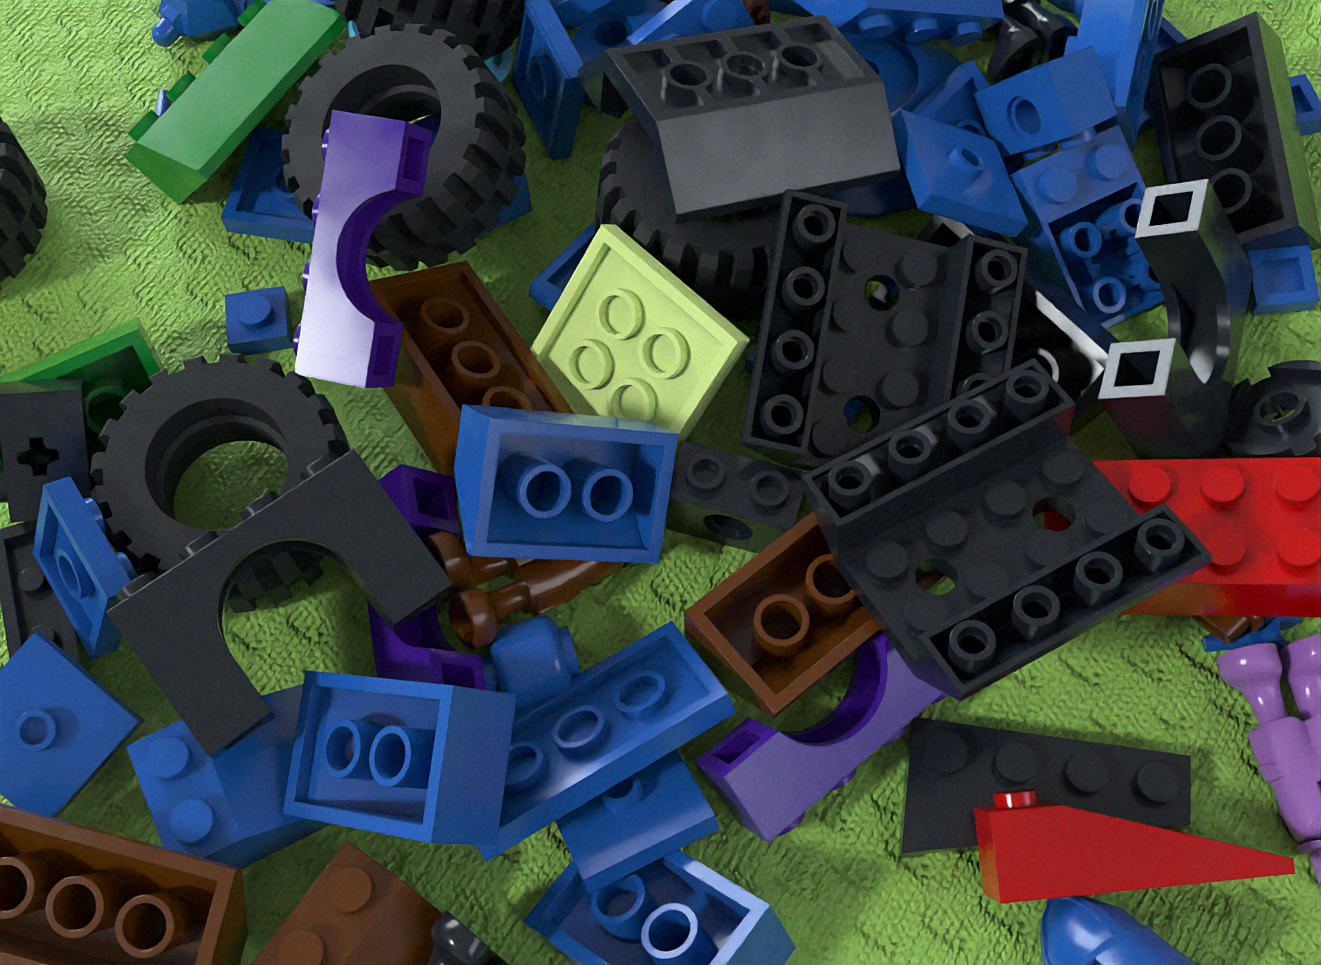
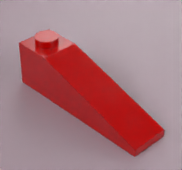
[973,789,1295,904]

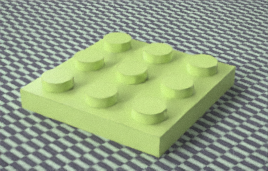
[530,224,751,456]

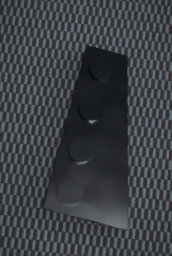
[898,717,1191,859]

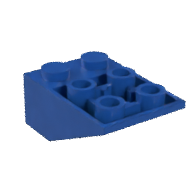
[1009,125,1164,329]

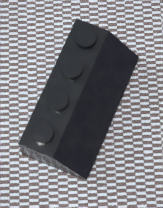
[1148,11,1321,254]
[869,214,1121,438]

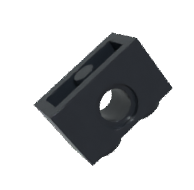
[666,440,807,554]

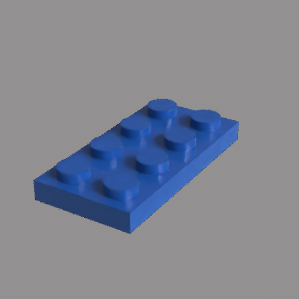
[475,621,737,862]

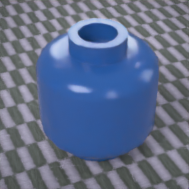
[481,615,581,712]

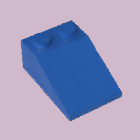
[283,670,517,846]
[126,684,331,869]
[523,850,796,965]

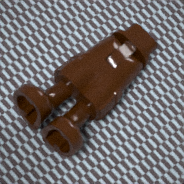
[424,531,633,650]

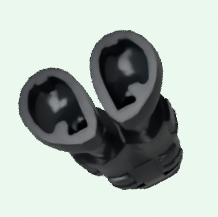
[980,0,1079,85]

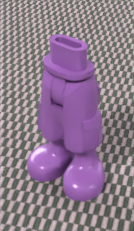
[1216,634,1321,885]

